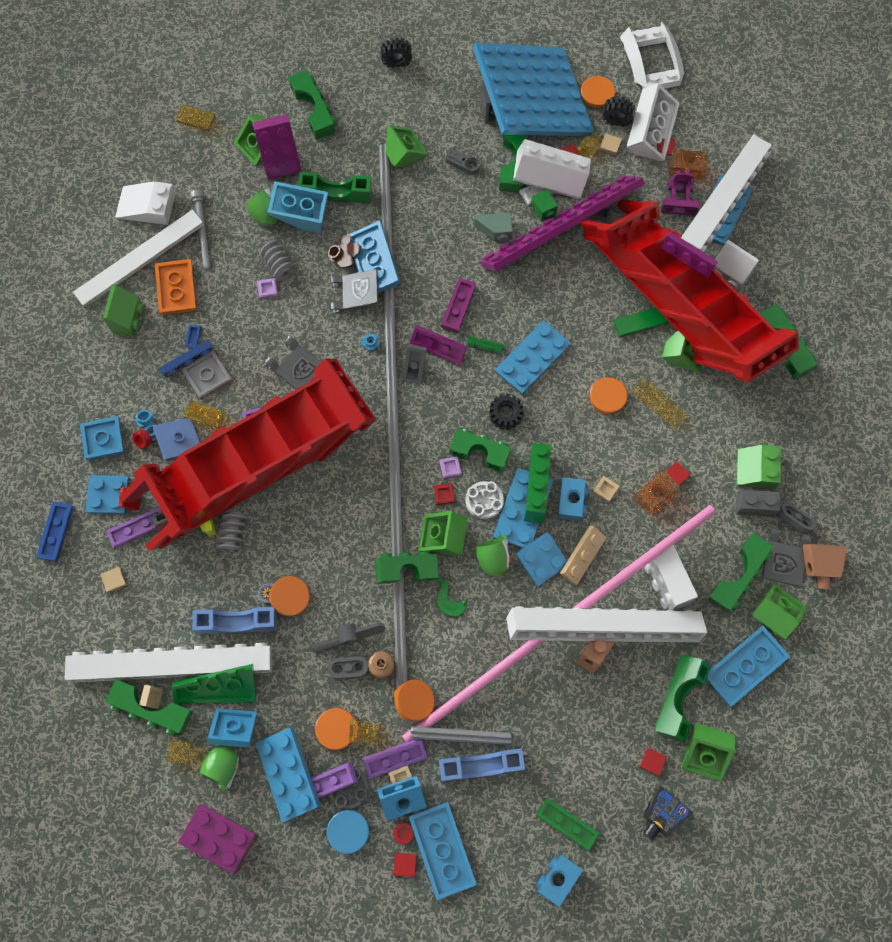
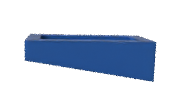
[185,324,201,348]

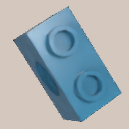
[557,477,588,522]
[377,776,427,821]
[536,855,583,907]

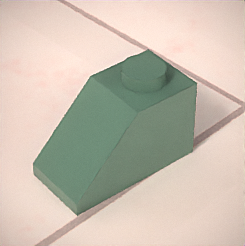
[474,212,512,243]

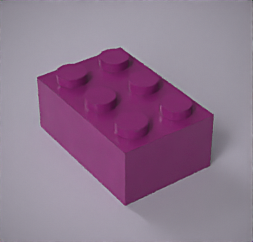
[252,114,302,180]
[178,804,258,874]

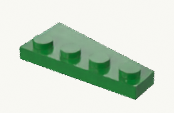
[172,664,256,704]

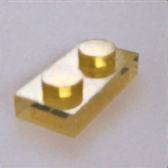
[176,104,216,132]
[183,400,226,429]

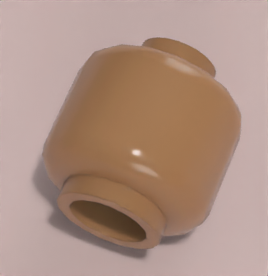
[368,651,395,679]

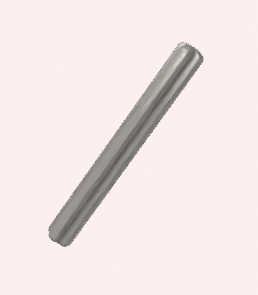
[410,726,512,745]

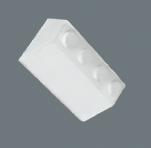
[627,83,680,161]
[513,139,591,199]

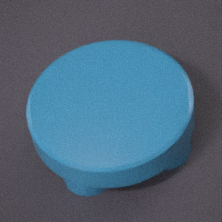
[327,810,369,854]

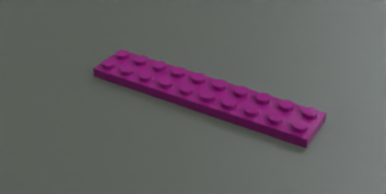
[480,175,645,271]

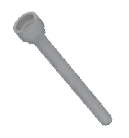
[190,189,211,270]

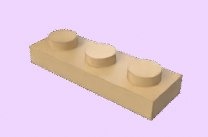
[560,526,607,585]

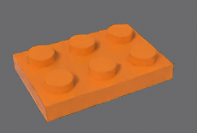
[155,259,197,316]

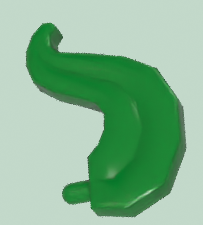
[436,578,467,618]

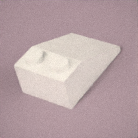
[115,182,176,225]

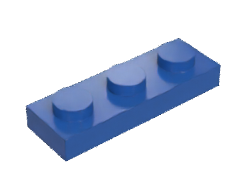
[159,340,212,376]
[36,501,74,562]

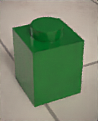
[531,189,558,221]

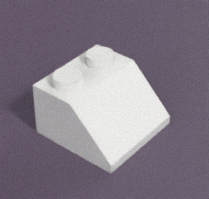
[714,240,759,292]

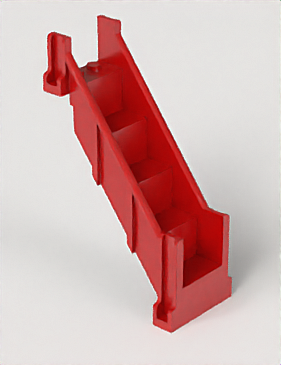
[581,200,799,383]
[119,358,376,551]

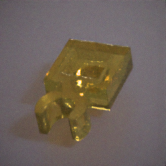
[576,130,604,159]
[349,721,384,743]
[166,740,205,764]

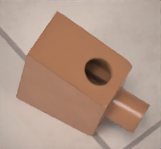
[803,544,847,589]
[576,640,615,674]

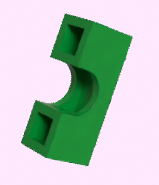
[449,429,511,473]
[374,551,439,584]

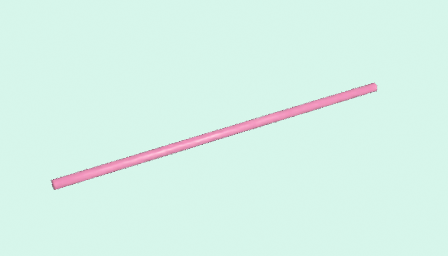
[402,505,716,742]

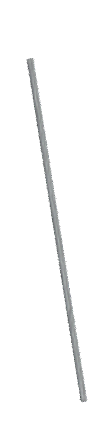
[379,144,407,689]

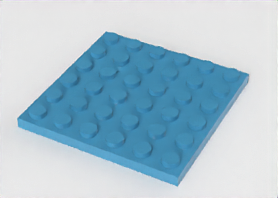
[473,42,594,136]

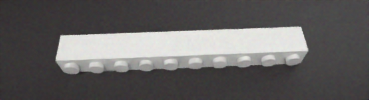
[681,134,771,252]
[506,606,707,642]
[65,643,272,683]

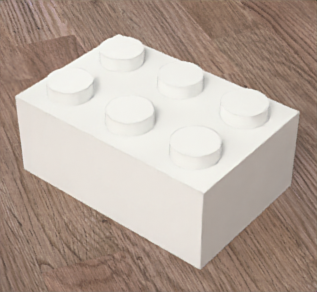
[644,545,698,611]

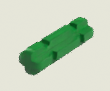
[467,336,504,354]

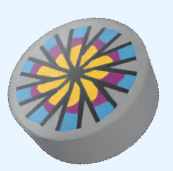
[258,583,273,604]

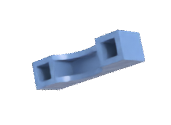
[192,607,277,635]
[439,748,525,783]

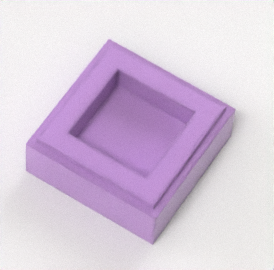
[257,278,278,299]
[439,456,462,479]

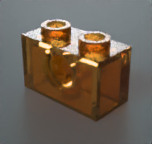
[668,149,708,180]
[633,470,679,515]

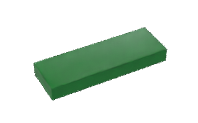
[613,308,670,338]
[535,797,600,852]

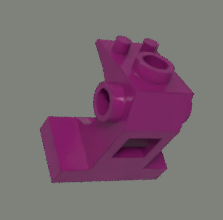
[661,171,700,216]

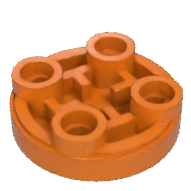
[580,76,615,108]
[589,377,628,414]
[269,576,310,617]
[394,680,434,722]
[315,708,357,750]

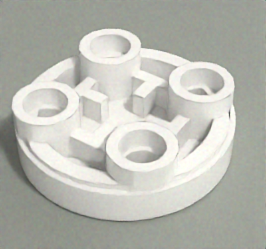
[465,481,504,520]

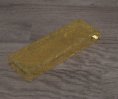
[632,378,687,428]

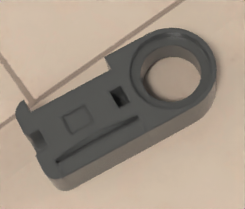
[446,147,480,175]

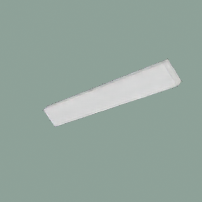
[73,209,204,307]

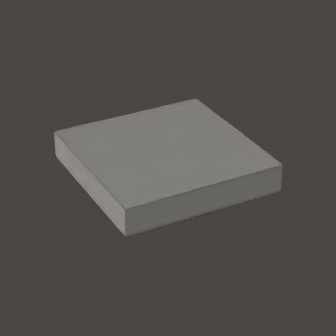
[181,350,233,400]

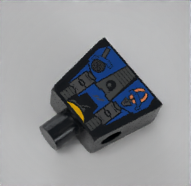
[642,786,693,841]

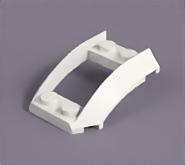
[620,21,684,89]

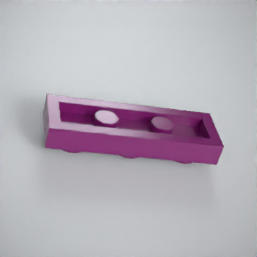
[661,232,718,278]
[441,278,476,333]
[410,325,467,365]

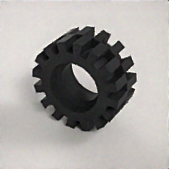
[381,37,412,68]
[602,96,635,127]
[489,393,524,430]

